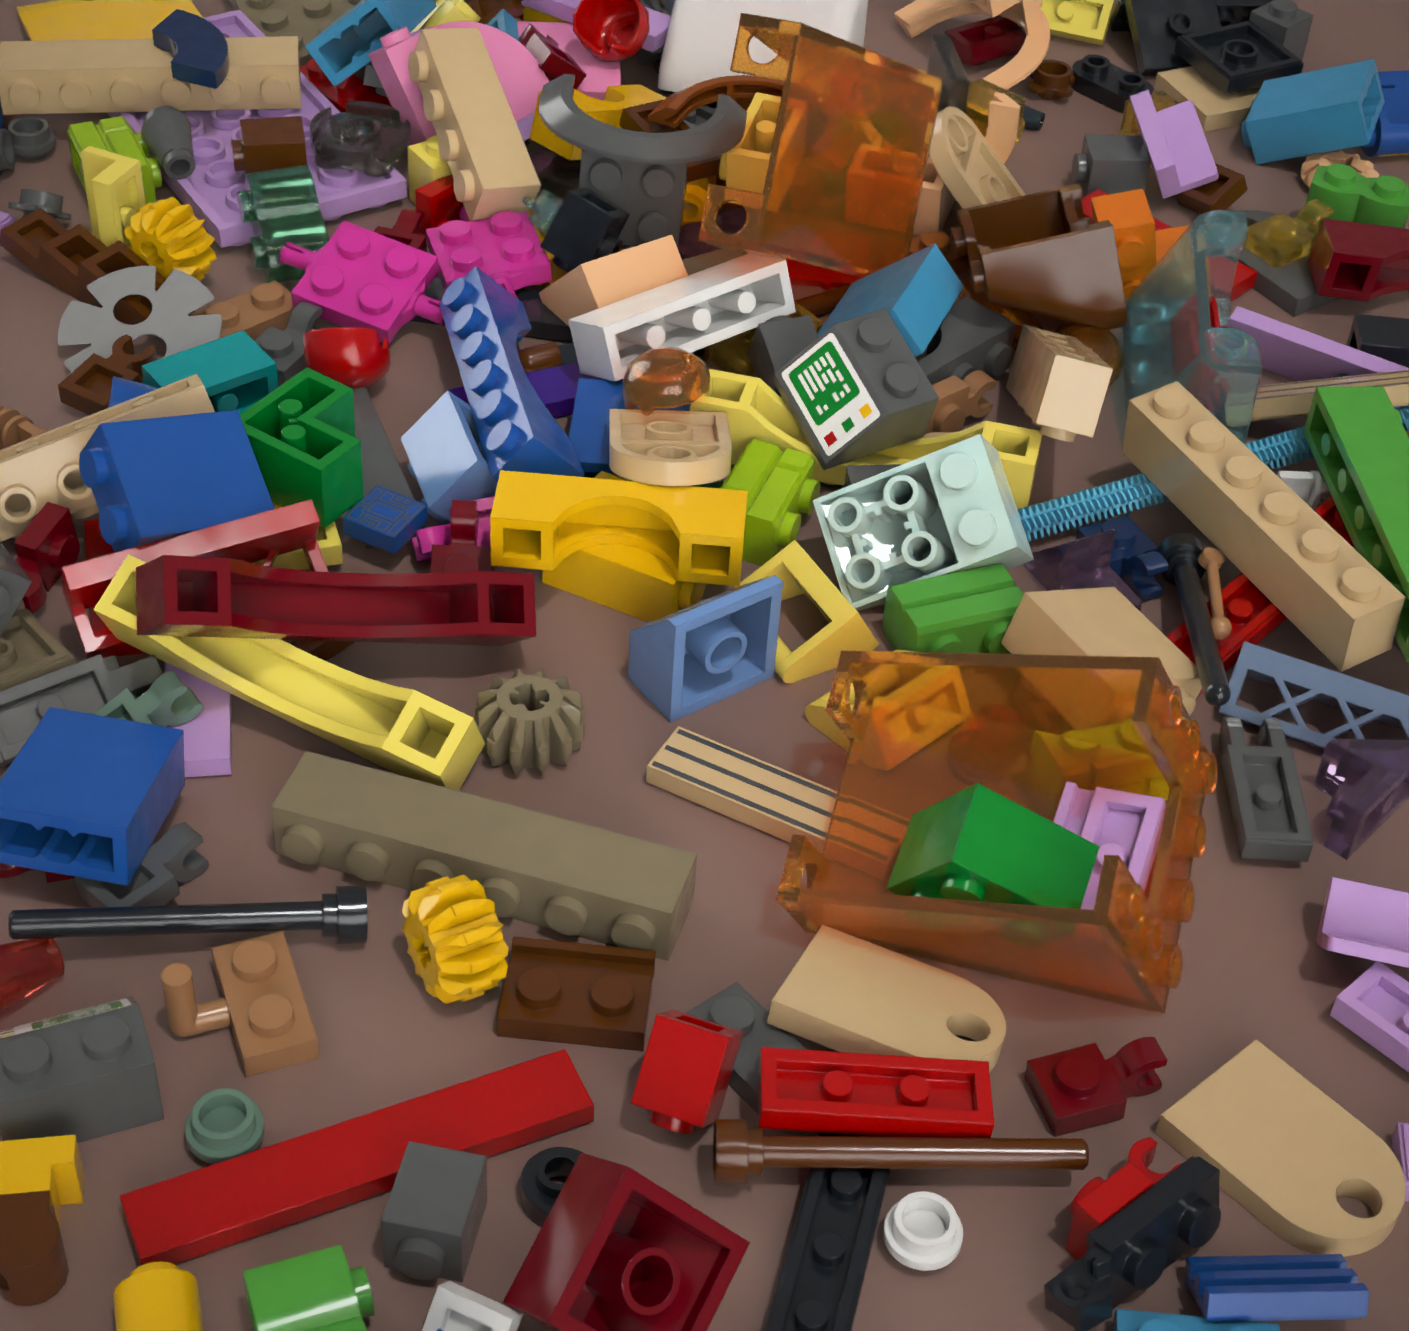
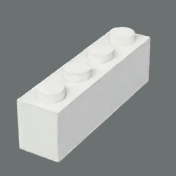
[568,254,796,382]

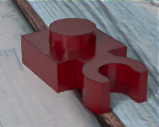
[518,23,587,90]

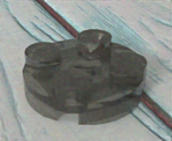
[310,101,411,177]

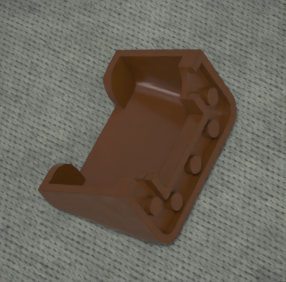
[951,184,1127,331]

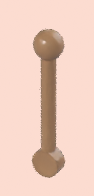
[1198,547,1232,640]

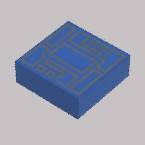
[343,485,428,554]

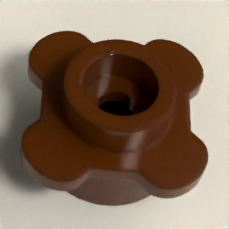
[1028,60,1075,100]

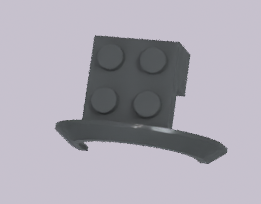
[538,74,747,248]

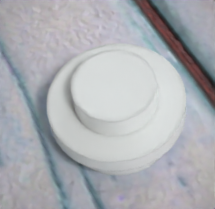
[883,1191,963,1271]

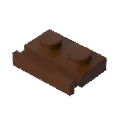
[497,936,656,1052]

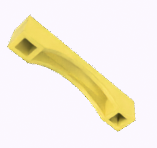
[690,368,1043,509]
[93,554,485,791]

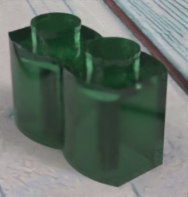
[237,165,329,283]

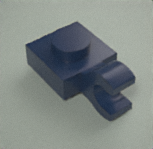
[1074,515,1169,601]

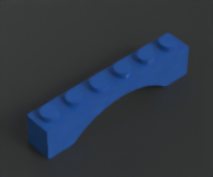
[439,266,585,482]

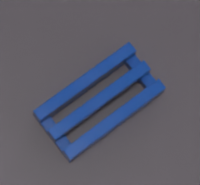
[1185,1254,1369,1322]

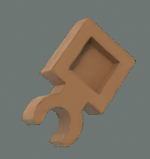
[924,370,997,435]

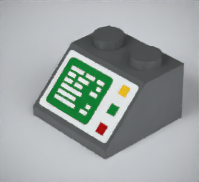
[773,308,939,470]
[0,996,164,1143]

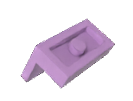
[1130,90,1219,199]
[1316,876,1409,968]

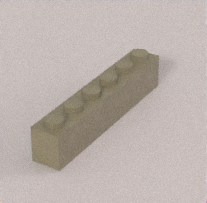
[271,751,697,961]

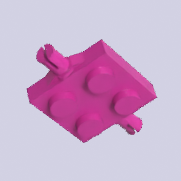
[426,207,552,298]
[280,220,446,344]

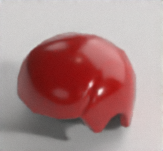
[573,0,649,61]
[303,327,391,388]

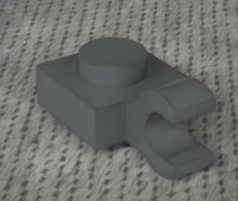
[254,301,323,386]
[74,822,209,908]

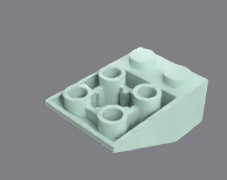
[813,434,1034,611]

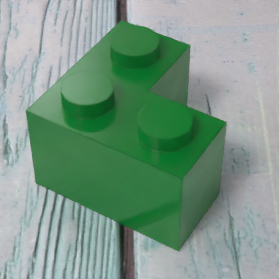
[239,367,364,528]
[886,783,1100,939]

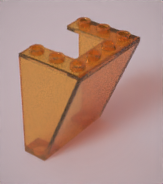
[698,13,944,279]
[776,650,1218,1013]

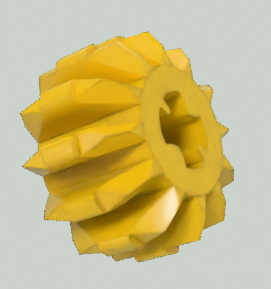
[124,196,217,281]
[402,874,509,1004]

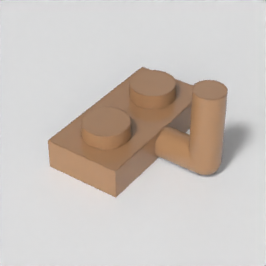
[161,931,320,1077]

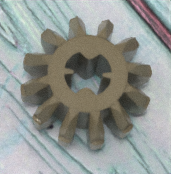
[475,668,585,775]

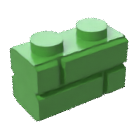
[882,563,1024,663]

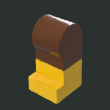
[0,1134,85,1305]

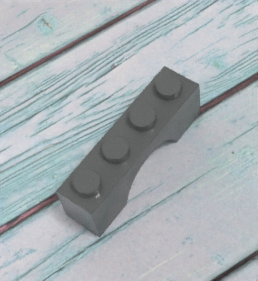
[917,296,1016,385]

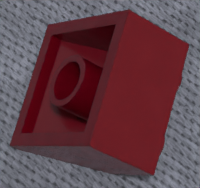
[503,1153,750,1331]

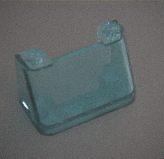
[1121,210,1262,444]

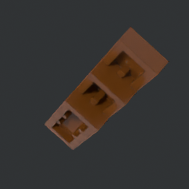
[0,208,195,325]

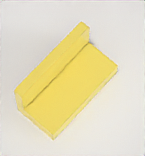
[1040,0,1115,46]
[81,146,146,247]

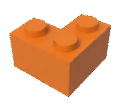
[1091,189,1211,315]

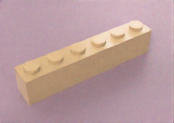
[0,36,302,115]
[1122,381,1405,672]

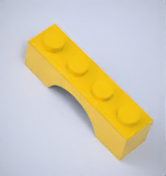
[490,470,748,586]

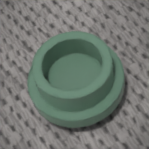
[185,1088,265,1164]

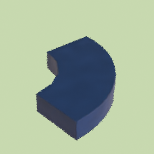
[152,9,229,89]

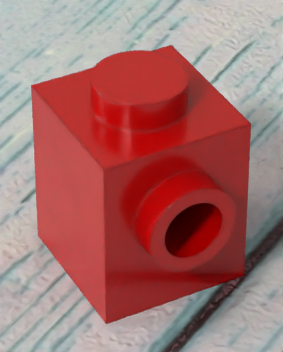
[630,1009,744,1134]

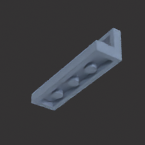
[1219,641,1409,779]

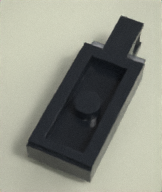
[1044,1156,1221,1331]

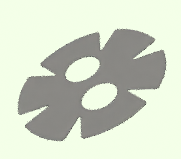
[58,266,222,384]

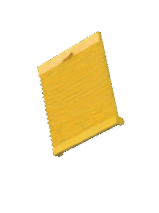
[16,0,204,41]

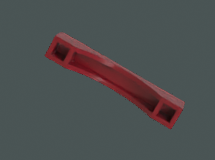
[1307,218,1409,302]
[136,555,536,646]

